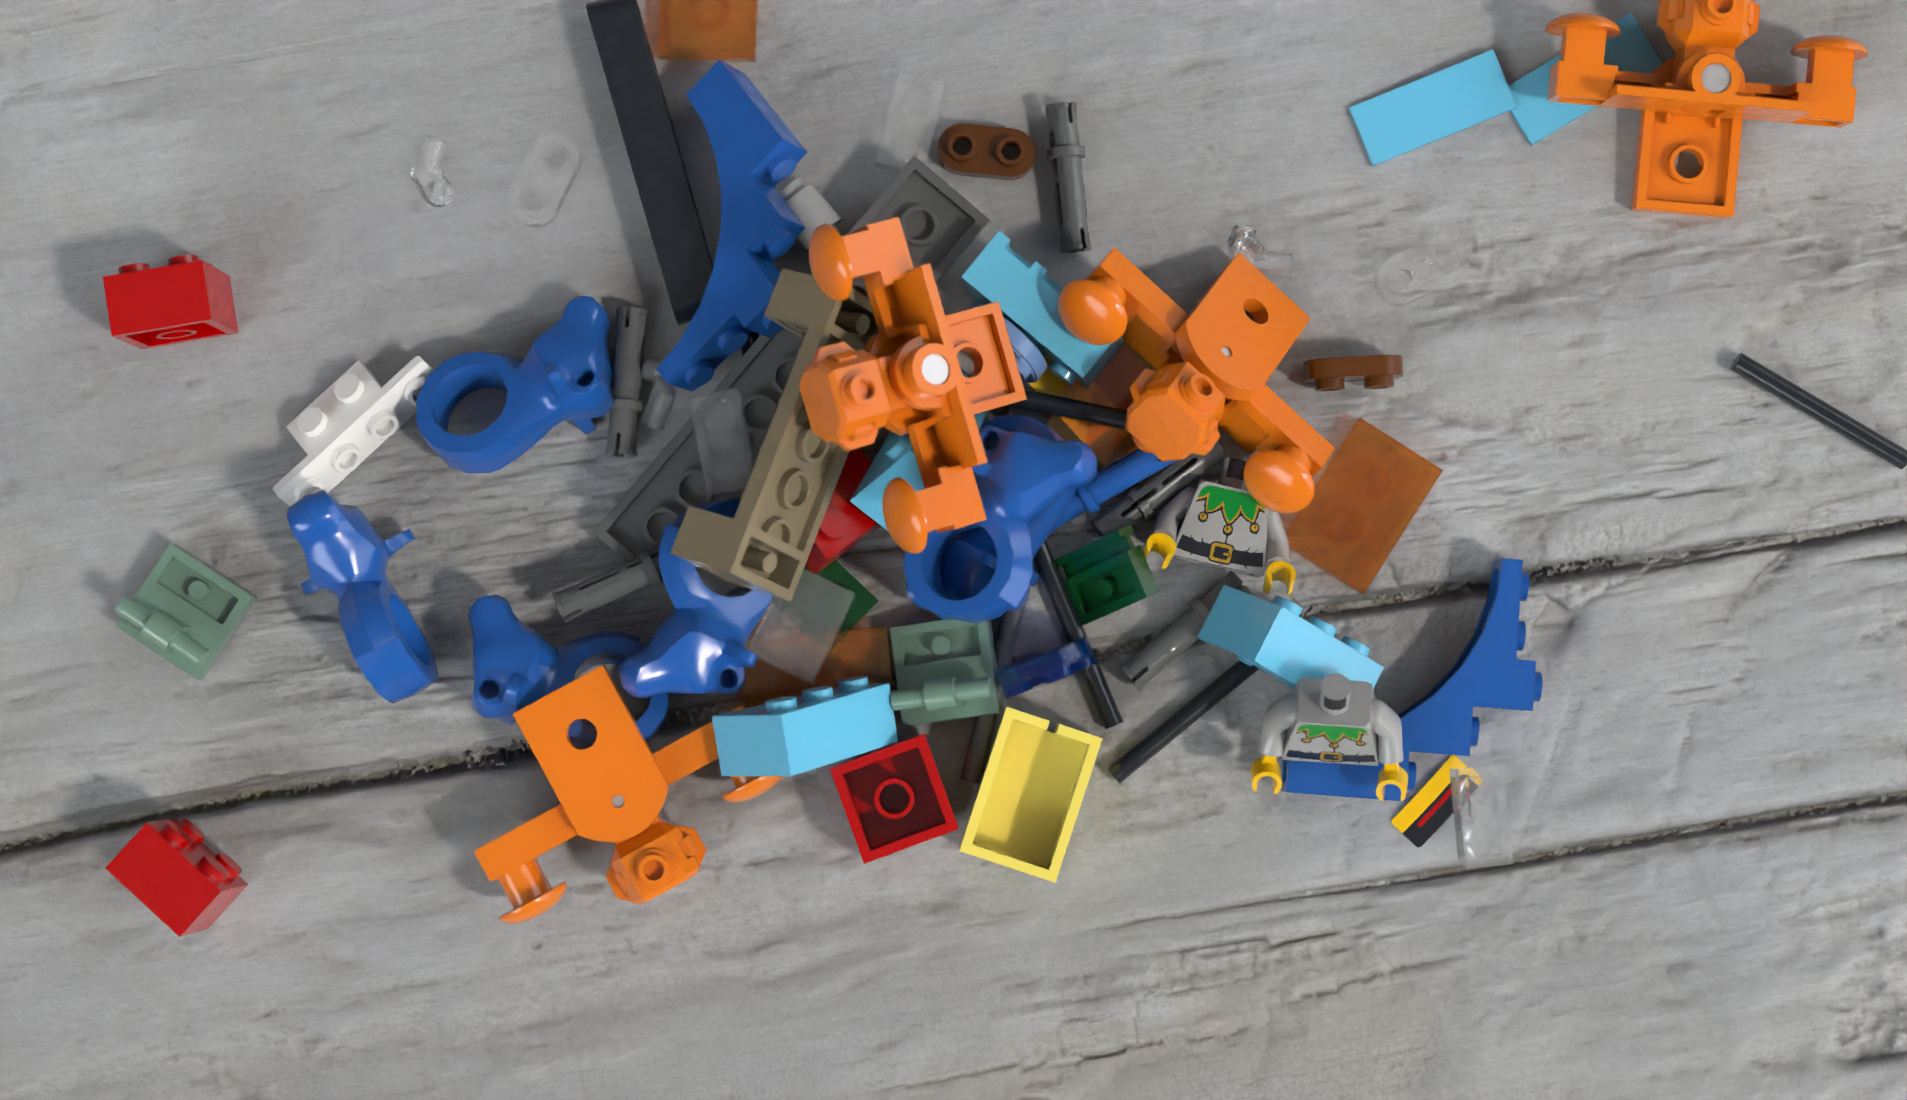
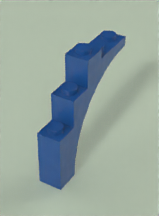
[656,59,808,392]
[1280,558,1543,802]

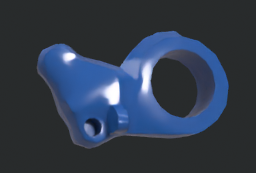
[416,296,613,474]
[905,415,1076,610]
[903,425,1097,624]
[287,490,438,704]
[618,497,773,698]
[468,594,670,749]

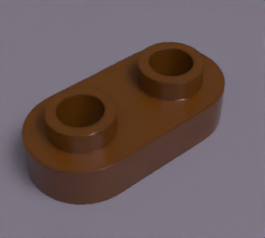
[938,123,1035,180]
[1304,355,1404,392]

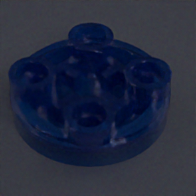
[994,636,1096,699]

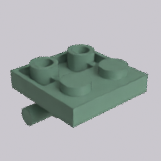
[115,543,258,680]
[890,619,1003,727]

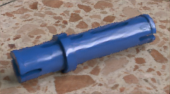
[1051,448,1180,533]

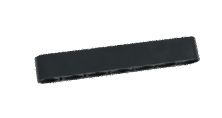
[586,0,714,325]

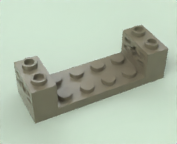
[670,268,879,602]

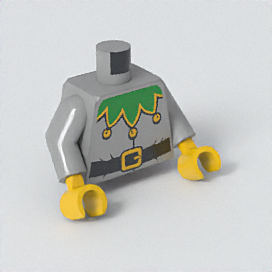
[1142,457,1296,595]
[1250,673,1409,801]

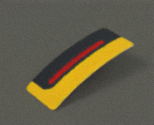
[1391,755,1481,847]

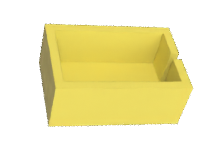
[959,707,1103,883]

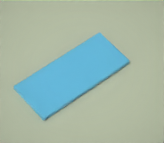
[1508,13,1662,146]
[1349,49,1517,167]

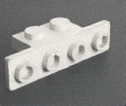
[273,356,434,506]

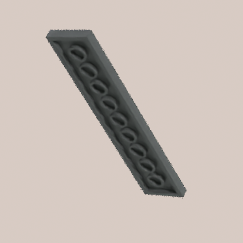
[592,155,990,597]

